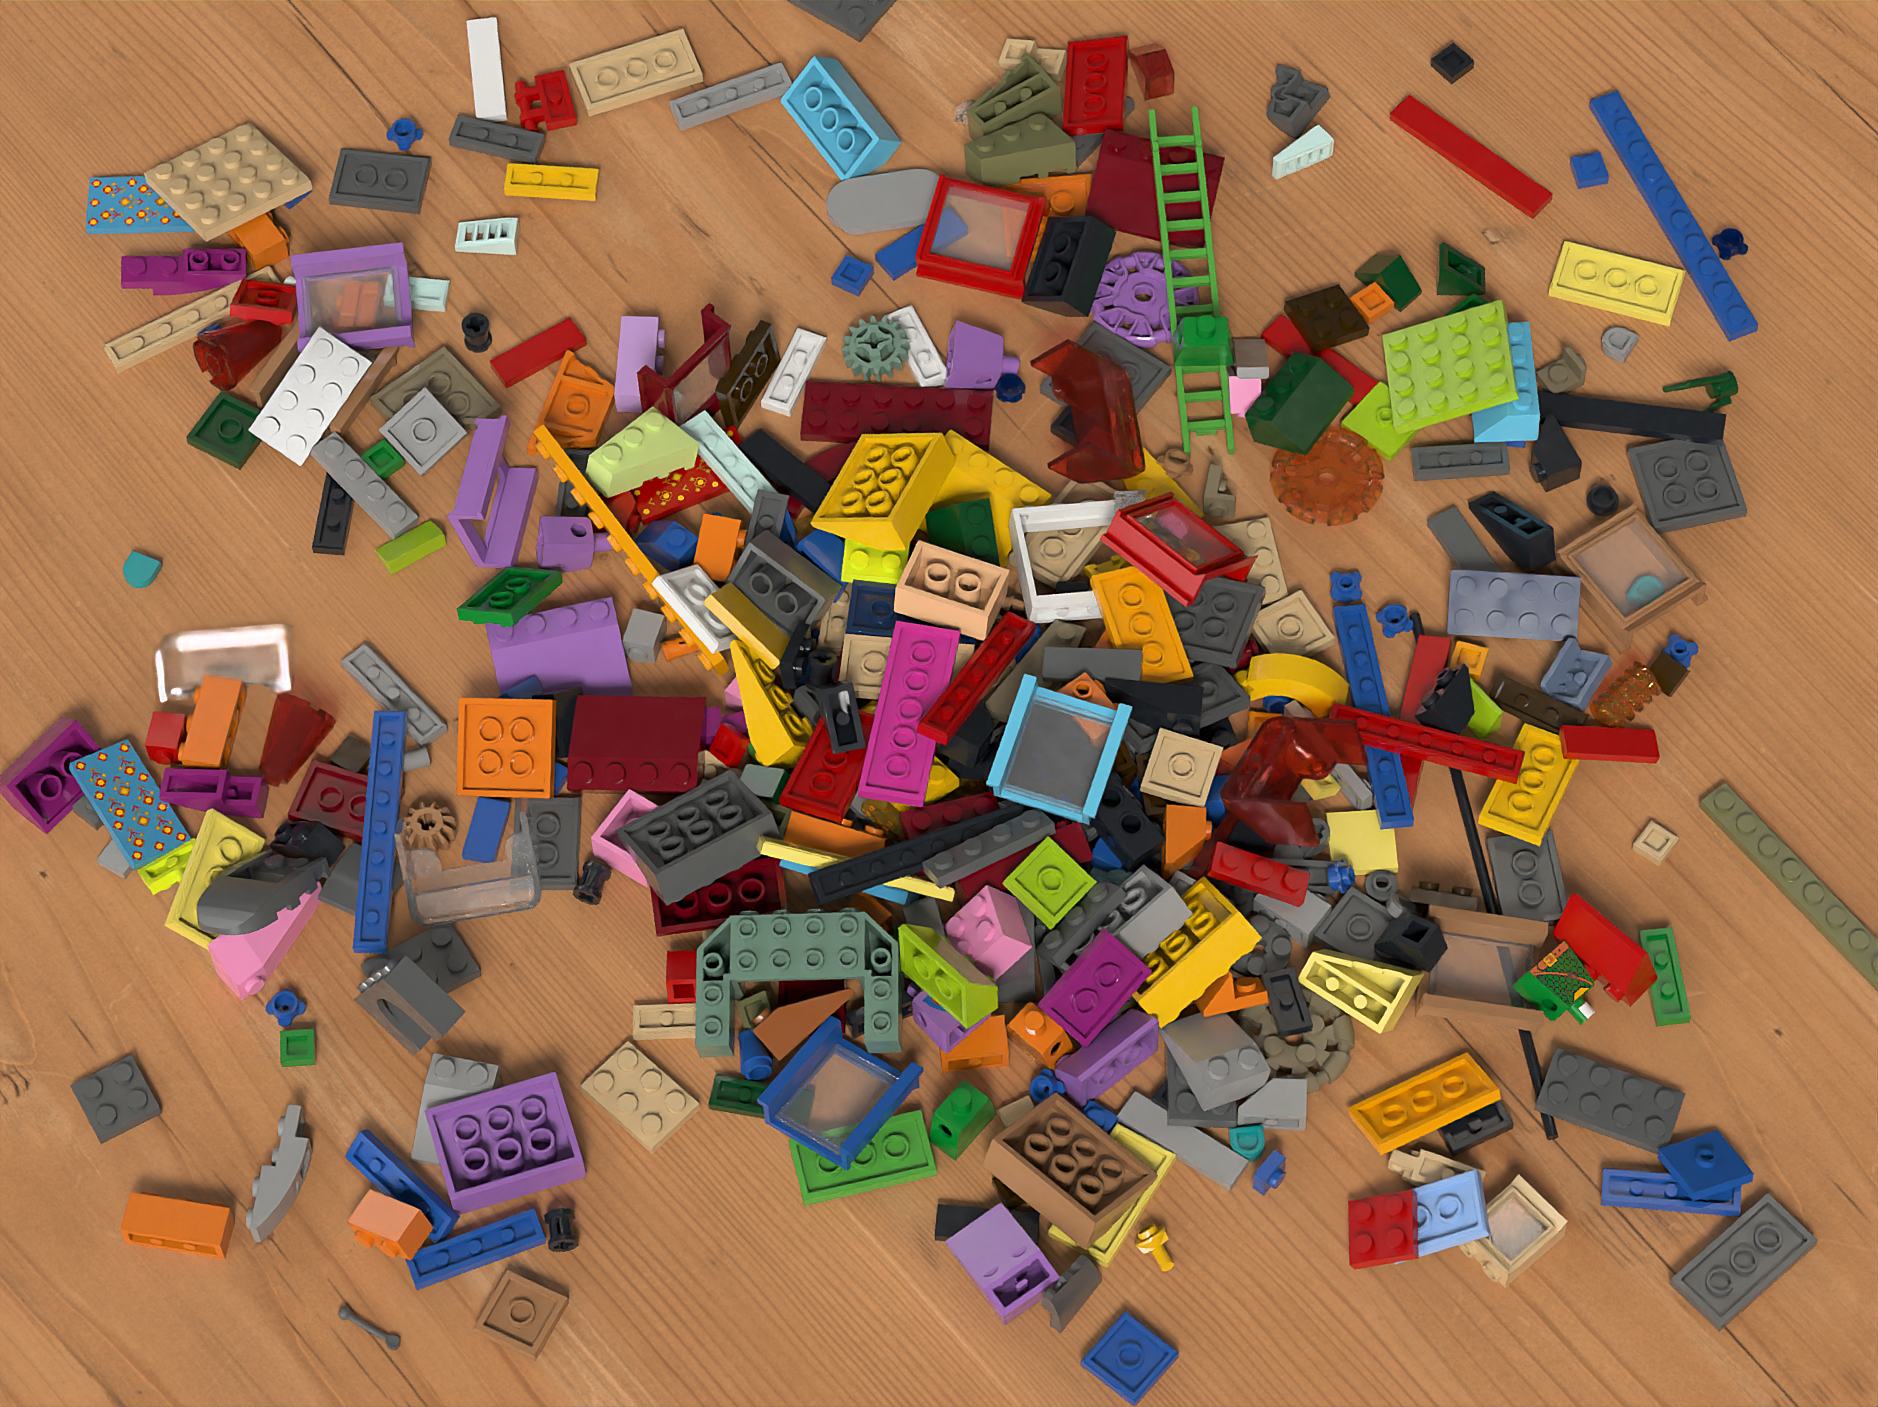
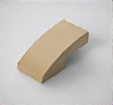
[998,39,1067,82]

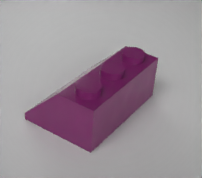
[0,717,102,834]

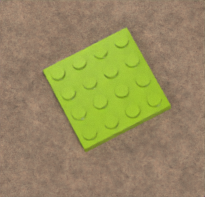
[1382,299,1519,435]

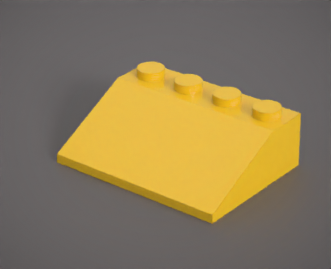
[917,429,1052,568]
[811,433,956,550]
[1132,876,1262,1029]

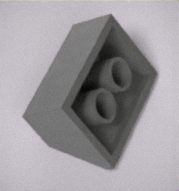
[724,530,843,639]
[995,891,1035,1003]

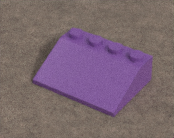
[485,597,633,696]
[424,1072,586,1215]

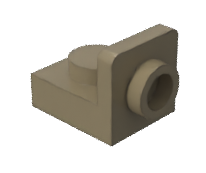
[1536,346,1587,395]
[1203,464,1236,518]

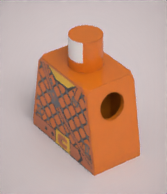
[1007,1001,1076,1076]

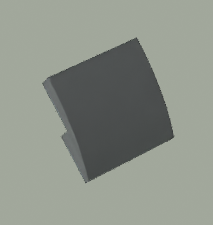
[318,843,410,916]

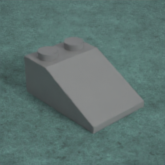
[1159,1012,1271,1111]
[411,1053,503,1166]

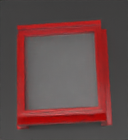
[915,174,1051,300]
[1100,492,1258,607]

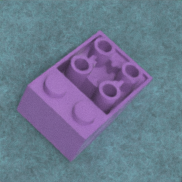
[945,1203,1060,1326]

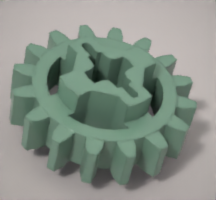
[841,316,910,382]

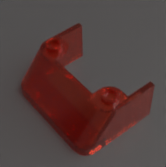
[1030,338,1146,484]
[1220,716,1369,847]

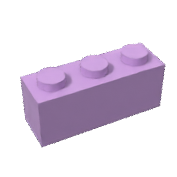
[614,316,666,413]

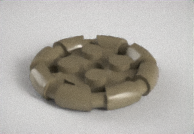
[1236,983,1355,1094]

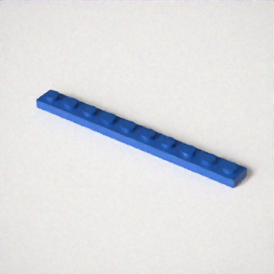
[1589,90,1758,342]

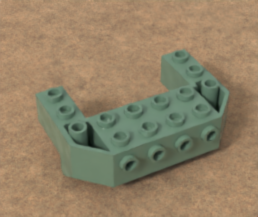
[695,908,905,1058]

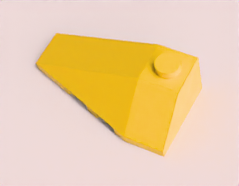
[729,640,815,770]

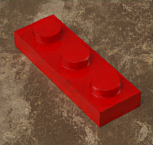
[1207,841,1310,907]

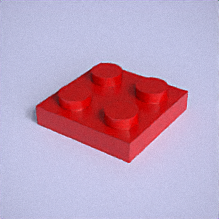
[230,279,298,325]
[1348,1190,1419,1270]

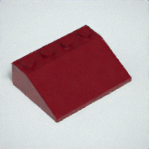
[1084,128,1225,249]
[567,695,707,795]

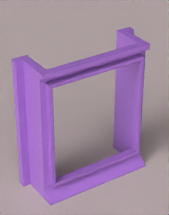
[446,415,539,568]

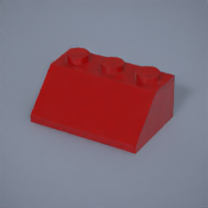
[1553,892,1658,1007]

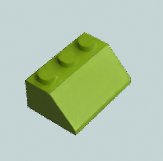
[898,924,998,1029]

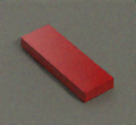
[490,318,587,389]
[1559,725,1660,764]

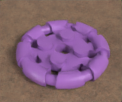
[1090,251,1200,348]

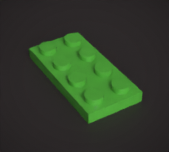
[788,1110,937,1206]

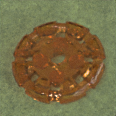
[1270,427,1385,526]

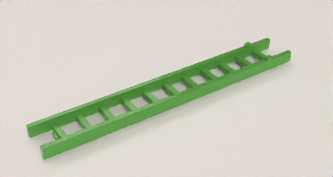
[1148,106,1235,457]

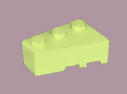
[584,406,700,498]

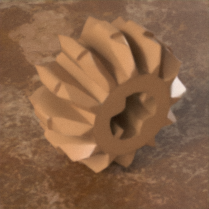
[400,801,456,858]

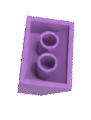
[1055,1008,1159,1111]

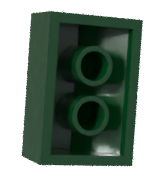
[1245,351,1355,456]
[925,498,1000,567]

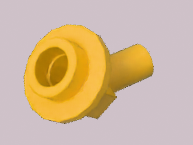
[1134,1223,1174,1271]

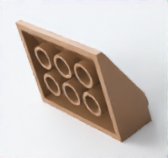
[982,1092,1158,1250]

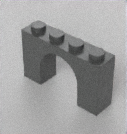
[354,955,466,1055]

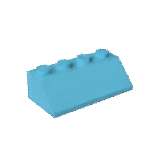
[780,56,902,181]
[1471,322,1540,443]

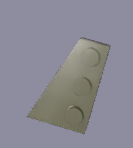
[966,52,1063,140]
[964,112,1077,187]

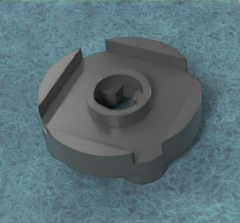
[1230,915,1292,979]

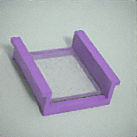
[291,242,415,354]

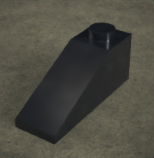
[1468,492,1556,572]
[1104,678,1204,738]

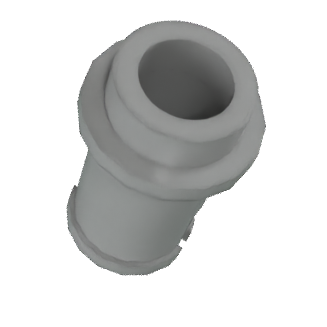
[403,746,430,773]

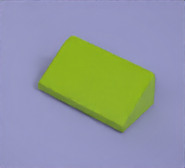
[375,520,446,575]
[1467,677,1503,740]

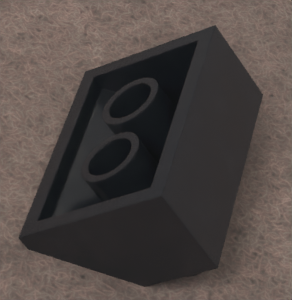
[1021,216,1116,317]

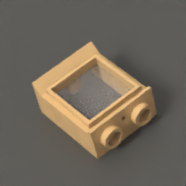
[1458,1174,1567,1288]

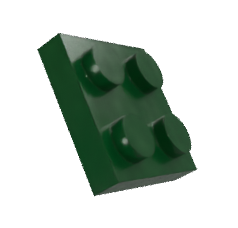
[186,391,262,470]

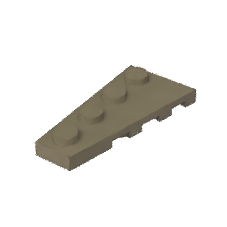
[985,619,1086,730]

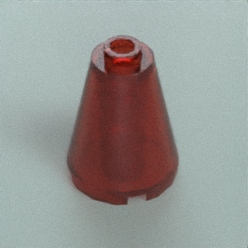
[193,319,282,392]
[258,693,337,787]

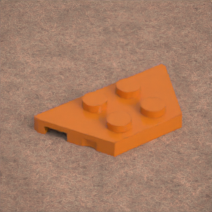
[526,350,615,456]

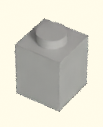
[622,608,667,664]

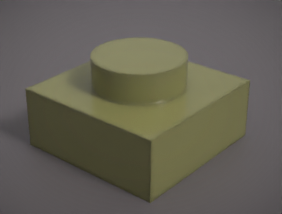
[736,990,775,1030]

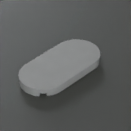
[826,169,949,235]

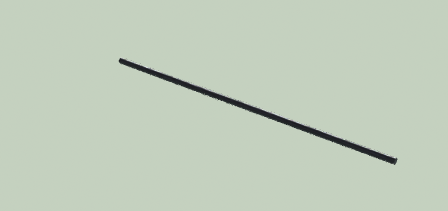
[1409,613,1559,1140]

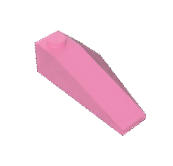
[207,881,322,1001]

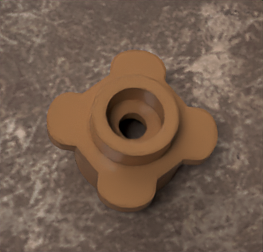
[1156,449,1193,478]

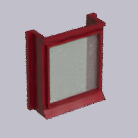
[637,303,732,427]

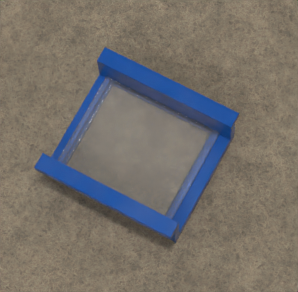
[757,1015,923,1171]

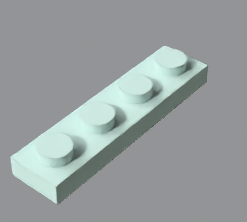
[679,410,778,515]

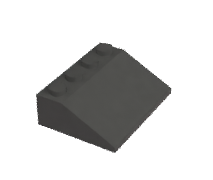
[616,769,782,905]

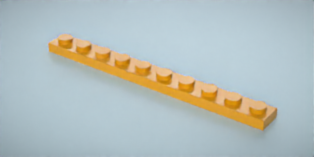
[533,425,730,677]

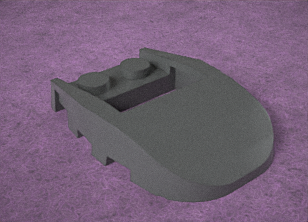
[196,850,332,935]

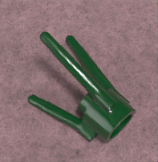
[1662,371,1738,412]

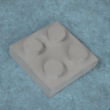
[379,387,469,477]

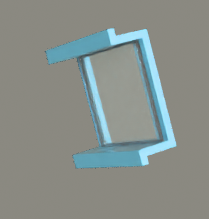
[986,673,1132,825]

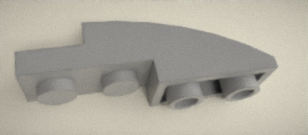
[246,1105,313,1242]

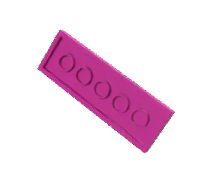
[858,621,960,807]

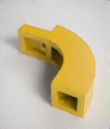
[1232,653,1349,718]

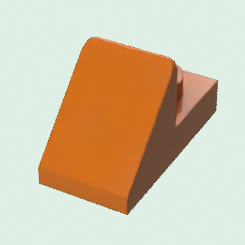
[1195,970,1268,1017]

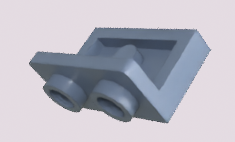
[1540,637,1613,712]

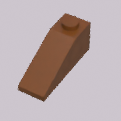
[750,988,855,1061]

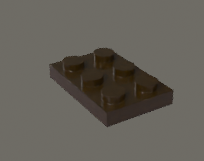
[715,320,781,430]

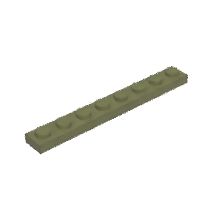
[1699,783,1878,992]

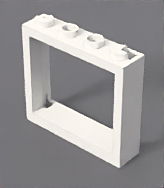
[1008,497,1143,624]

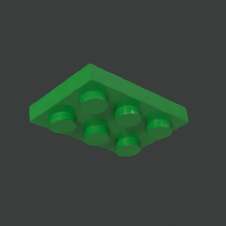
[457,566,563,627]

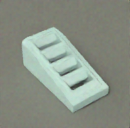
[1272,125,1334,179]
[455,218,520,255]

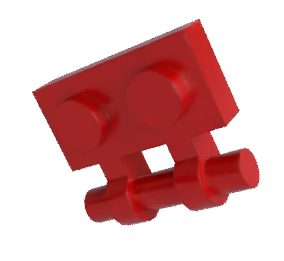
[514,70,577,133]

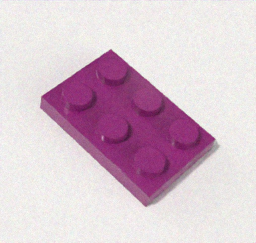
[1037,929,1152,1048]

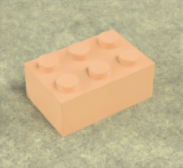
[894,540,1010,641]

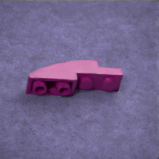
[121,249,246,296]

